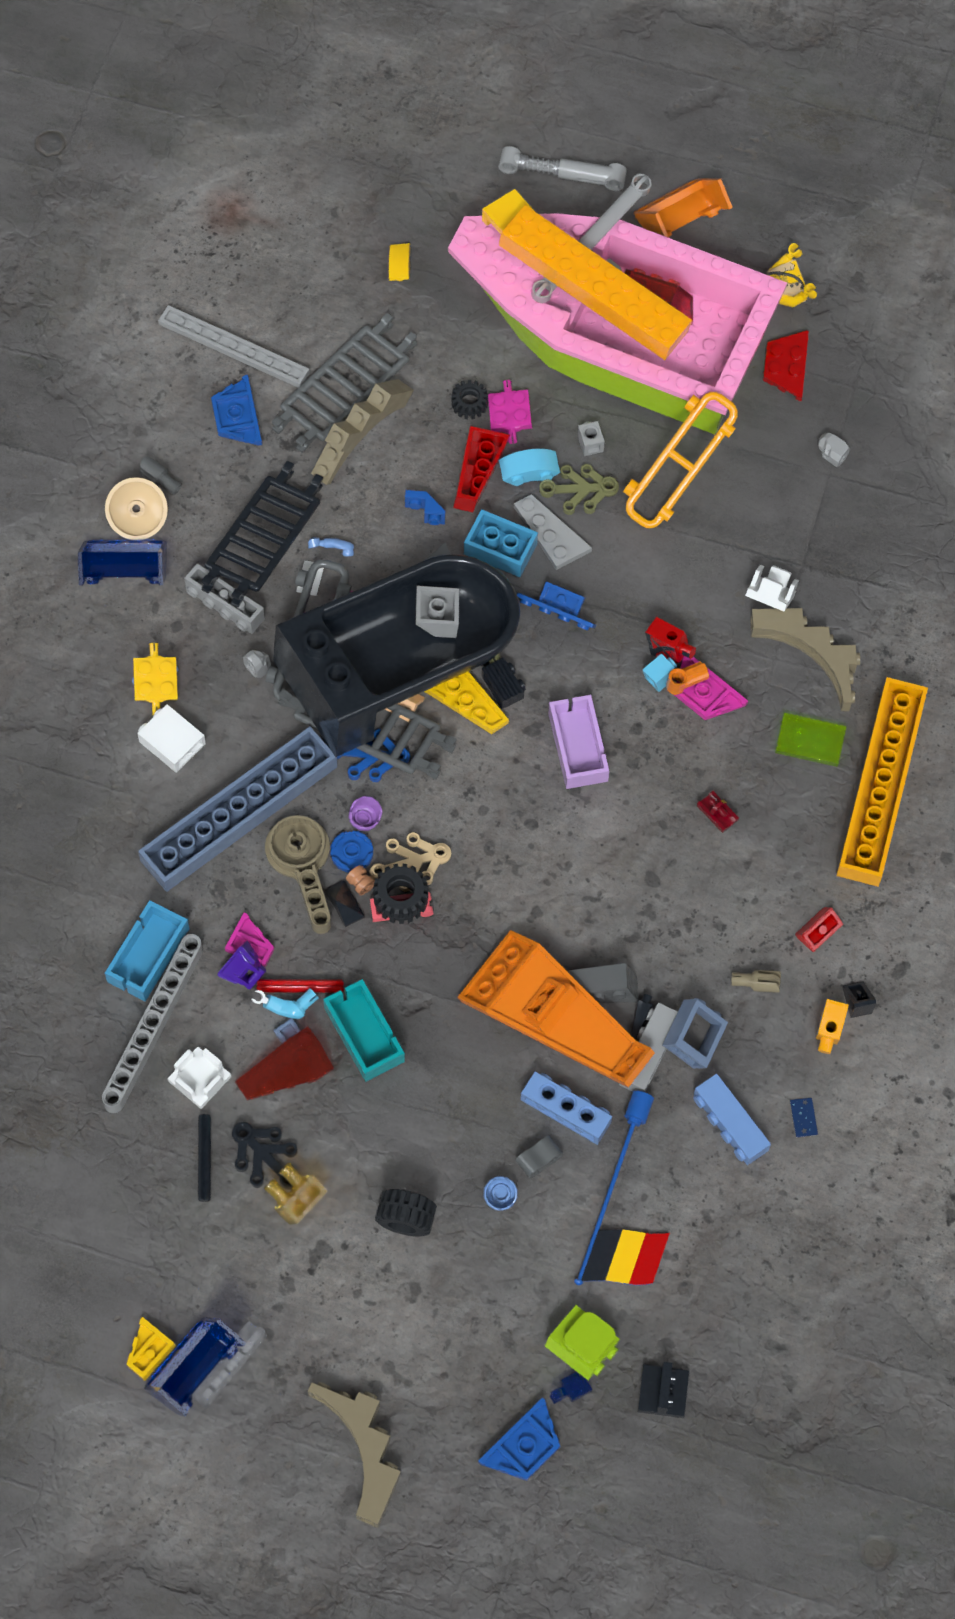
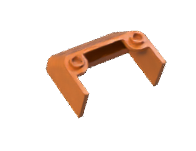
[634,178,733,238]

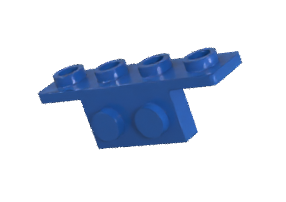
[517,582,596,630]

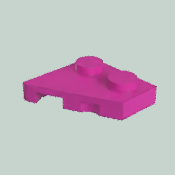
[225,913,274,968]

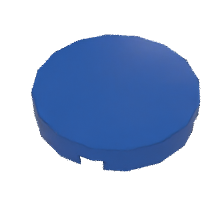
[330,831,373,873]

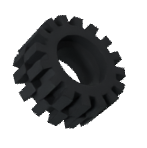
[452,380,488,419]

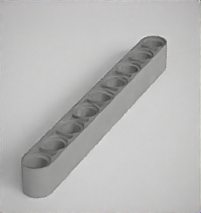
[102,934,203,1113]

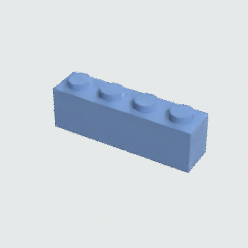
[693,1074,771,1165]

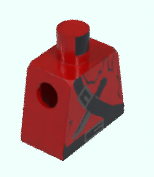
[645,617,696,664]

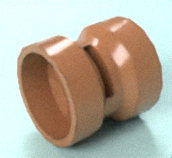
[346,865,375,896]

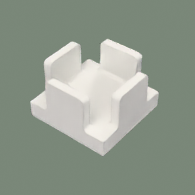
[745,565,799,611]
[168,1047,231,1109]

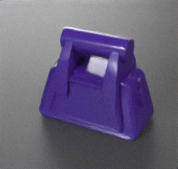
[217,941,266,990]

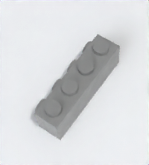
[184,564,265,634]

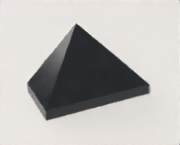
[325,881,365,927]

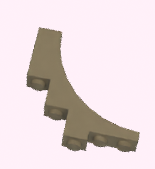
[311,379,414,485]
[750,608,860,711]
[308,1382,401,1528]

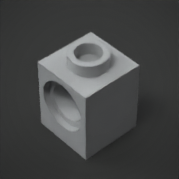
[577,421,605,456]

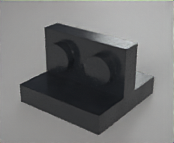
[638,1362,689,1418]

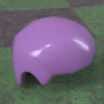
[348,796,382,831]

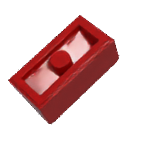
[795,907,843,952]

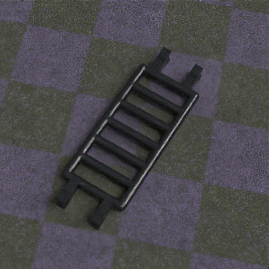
[201,461,323,607]

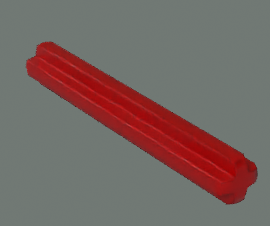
[257,979,344,993]

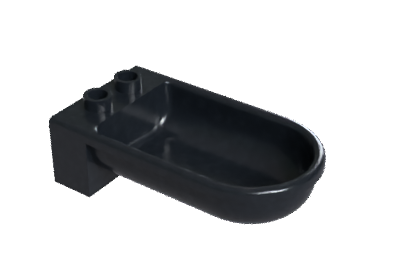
[273,555,520,757]

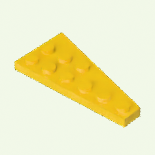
[424,672,509,734]

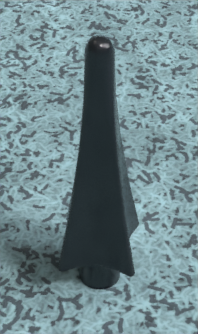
[631,994,653,1040]

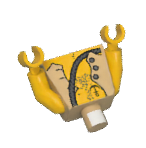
[766,243,817,307]

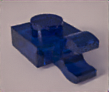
[550,1372,592,1404]

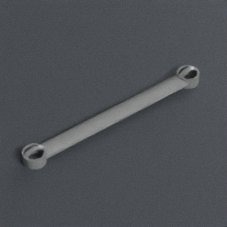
[531,174,651,303]

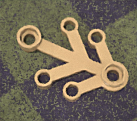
[370,832,451,892]

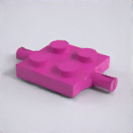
[488,380,532,444]

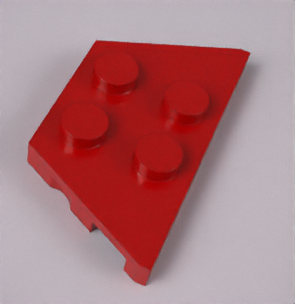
[763,331,809,401]

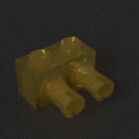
[264,1162,328,1225]

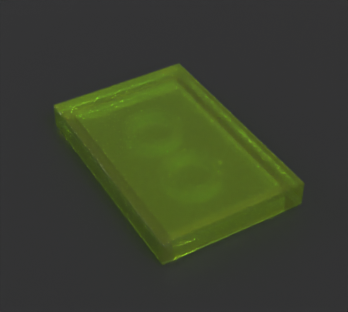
[775,713,847,767]

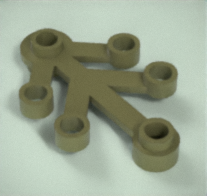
[539,464,619,515]

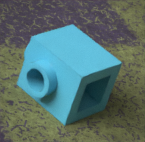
[642,654,677,692]

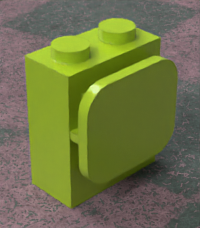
[545,1305,620,1381]

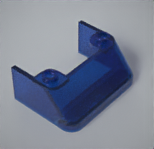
[78,540,167,585]
[144,1317,246,1416]

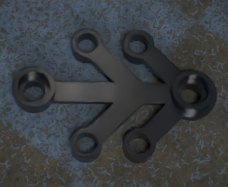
[232,1122,298,1190]

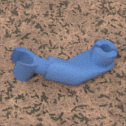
[308,537,354,556]

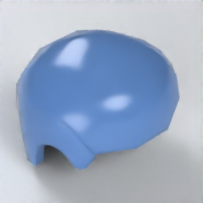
[483,1176,518,1211]

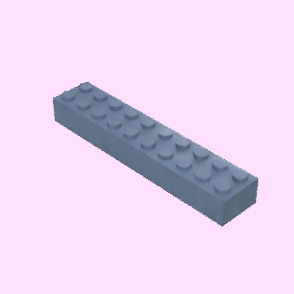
[138,727,337,892]

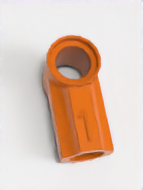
[666,661,709,695]

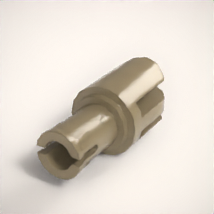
[731,970,781,993]

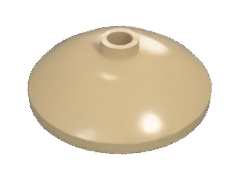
[105,478,168,540]

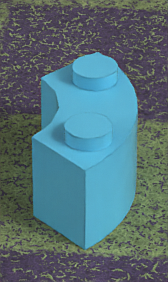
[499,449,560,486]

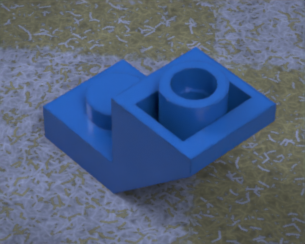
[405,490,445,525]

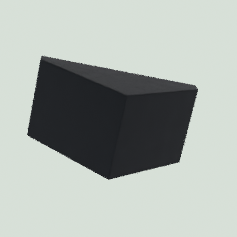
[842,981,876,1018]

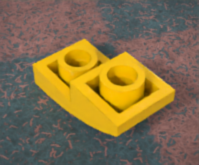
[389,243,411,281]

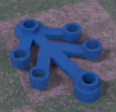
[327,729,410,782]

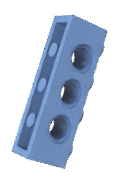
[521,1072,612,1145]

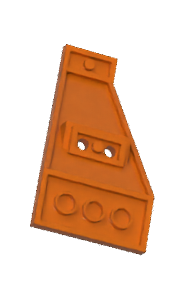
[457,930,655,1088]

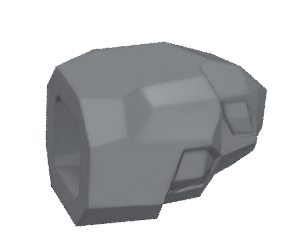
[818,433,850,467]
[243,650,271,678]

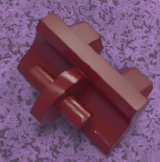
[697,791,739,833]

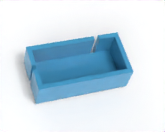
[105,900,190,1002]

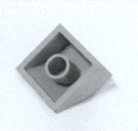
[416,586,459,638]

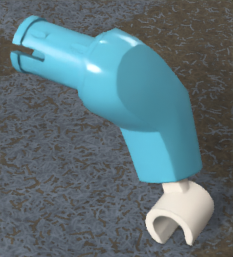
[251,988,319,1019]

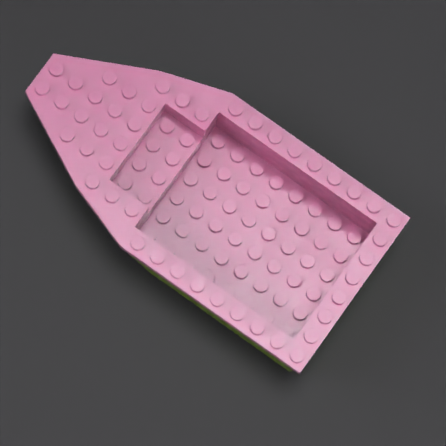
[448,213,787,435]

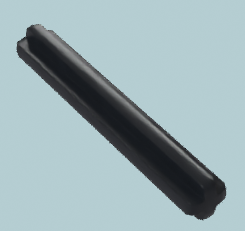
[198,1114,211,1202]

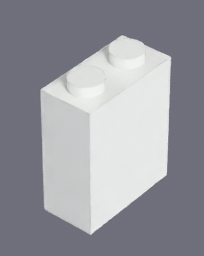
[137,705,206,773]

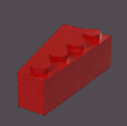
[453,426,510,512]

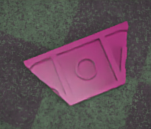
[674,656,748,720]

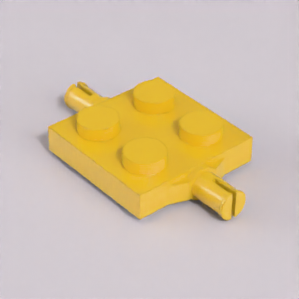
[133,643,178,716]

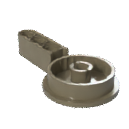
[265,815,331,934]

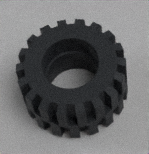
[373,863,428,924]
[375,1189,437,1237]

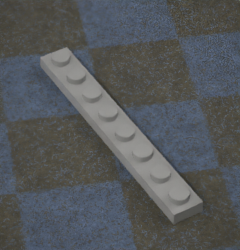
[158,305,310,387]

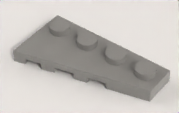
[514,494,592,570]

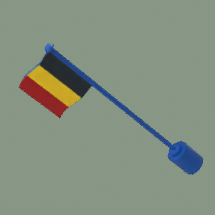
[574,1090,670,1285]

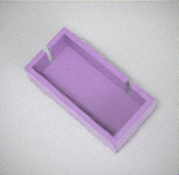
[548,695,609,789]

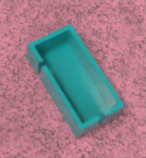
[323,979,405,1082]

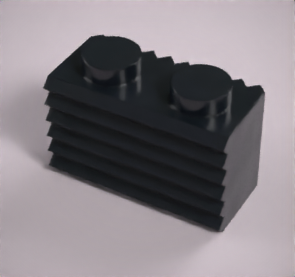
[481,658,526,709]

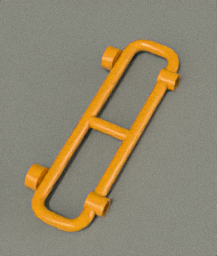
[623,392,738,529]

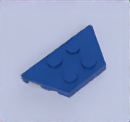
[211,375,262,446]
[478,1398,560,1481]

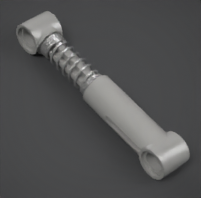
[498,146,627,191]

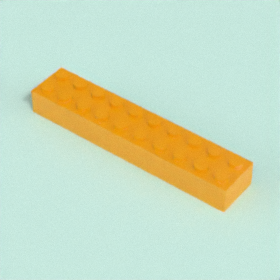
[499,205,692,360]
[836,677,928,887]

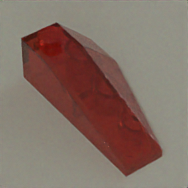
[235,1026,334,1101]

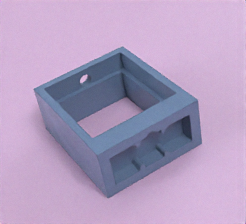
[662,998,728,1069]

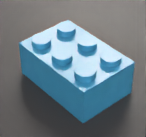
[464,509,538,577]

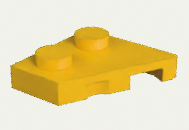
[126,1317,176,1381]

